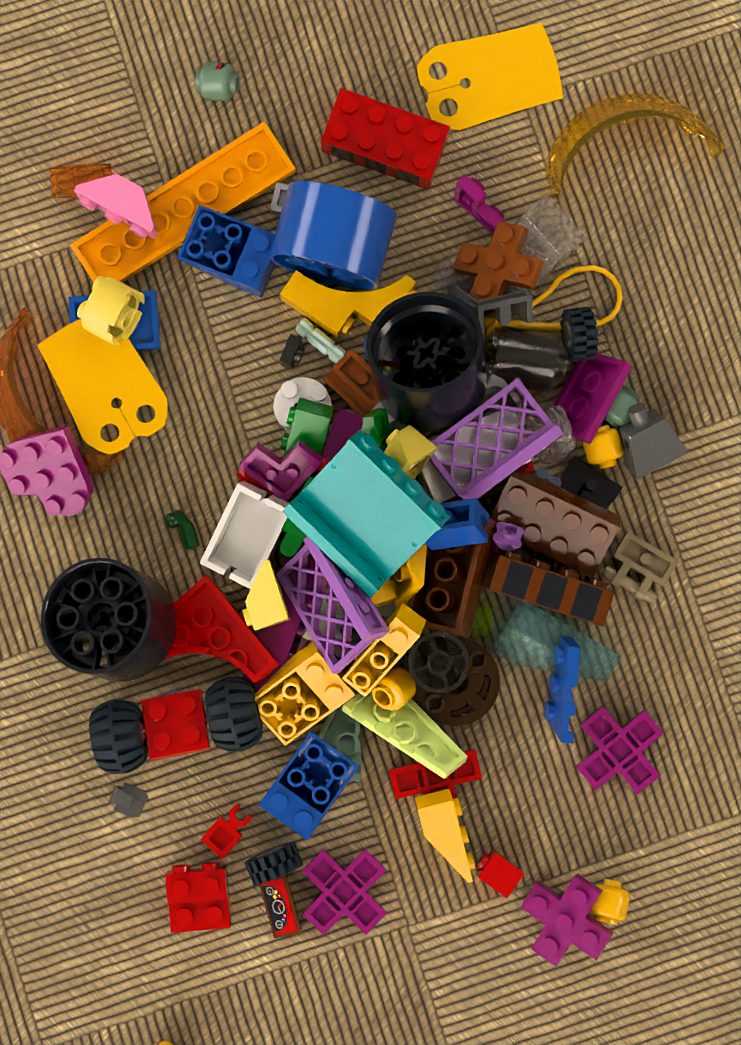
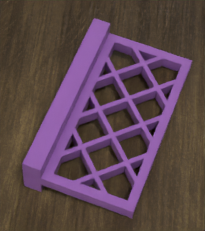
[429,378,564,501]
[276,536,390,674]

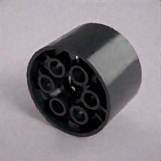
[366,292,488,430]
[41,558,176,682]

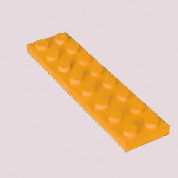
[70,121,296,283]

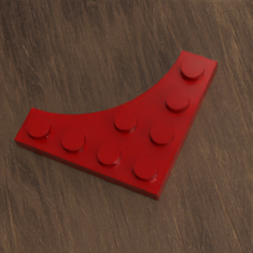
[134,574,280,684]

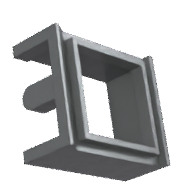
[447,279,533,334]

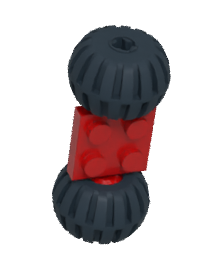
[89,677,263,774]

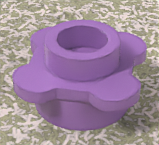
[493,522,525,551]

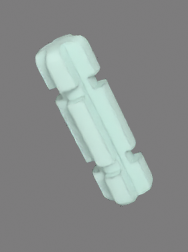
[295,318,346,364]

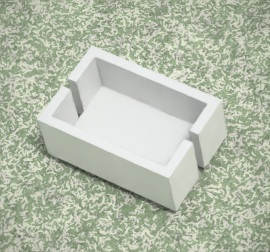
[200,481,289,589]

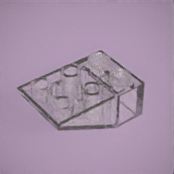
[514,194,586,294]

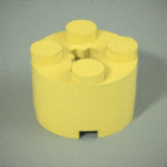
[77,276,145,346]

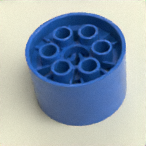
[269,181,397,290]

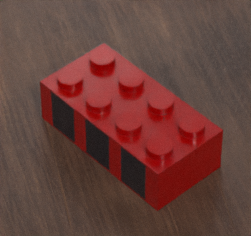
[321,88,450,190]

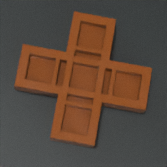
[452,221,544,311]

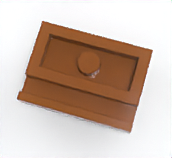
[322,348,380,417]

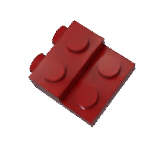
[165,862,231,933]

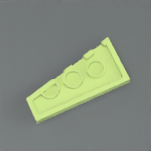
[342,690,468,779]

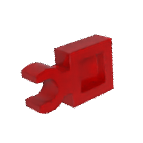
[200,803,253,859]

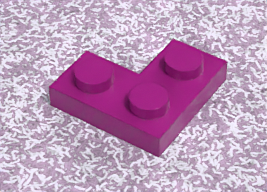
[454,174,506,234]
[239,440,323,501]

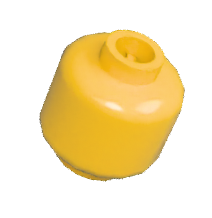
[582,424,624,469]
[372,666,416,711]
[590,879,630,925]

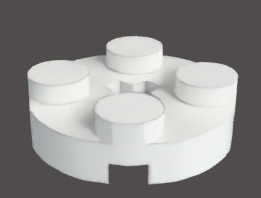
[273,377,332,433]

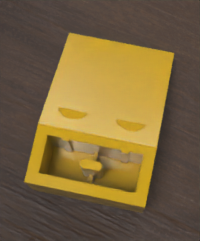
[255,640,355,746]

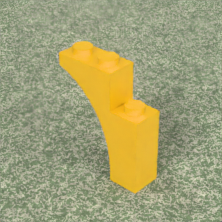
[280,270,417,338]

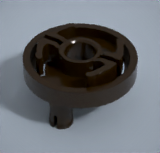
[411,637,500,726]

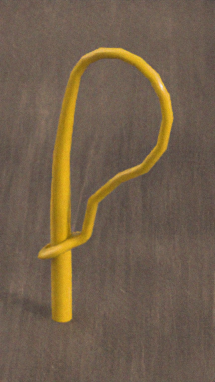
[484,265,623,336]

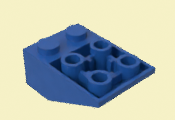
[177,205,276,298]
[259,731,360,840]

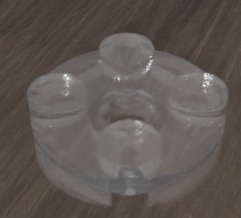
[524,404,576,464]

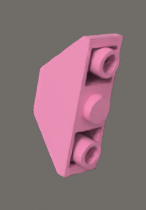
[74,174,158,239]

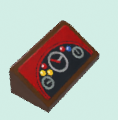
[259,874,303,938]

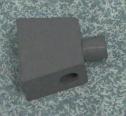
[618,403,687,479]

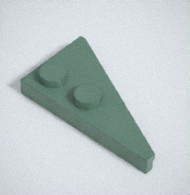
[318,689,362,784]

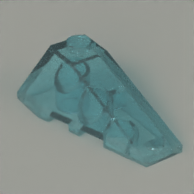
[490,599,621,682]

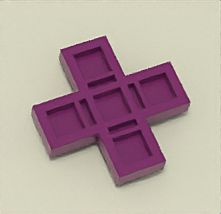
[575,706,664,794]
[302,848,387,935]
[521,873,614,966]

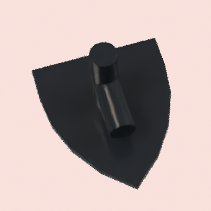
[560,455,623,509]

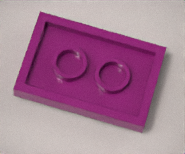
[543,353,632,444]

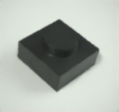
[279,334,305,370]

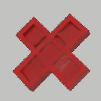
[389,748,482,799]

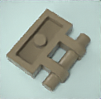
[602,531,679,604]

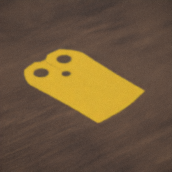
[417,23,563,130]
[37,319,168,455]

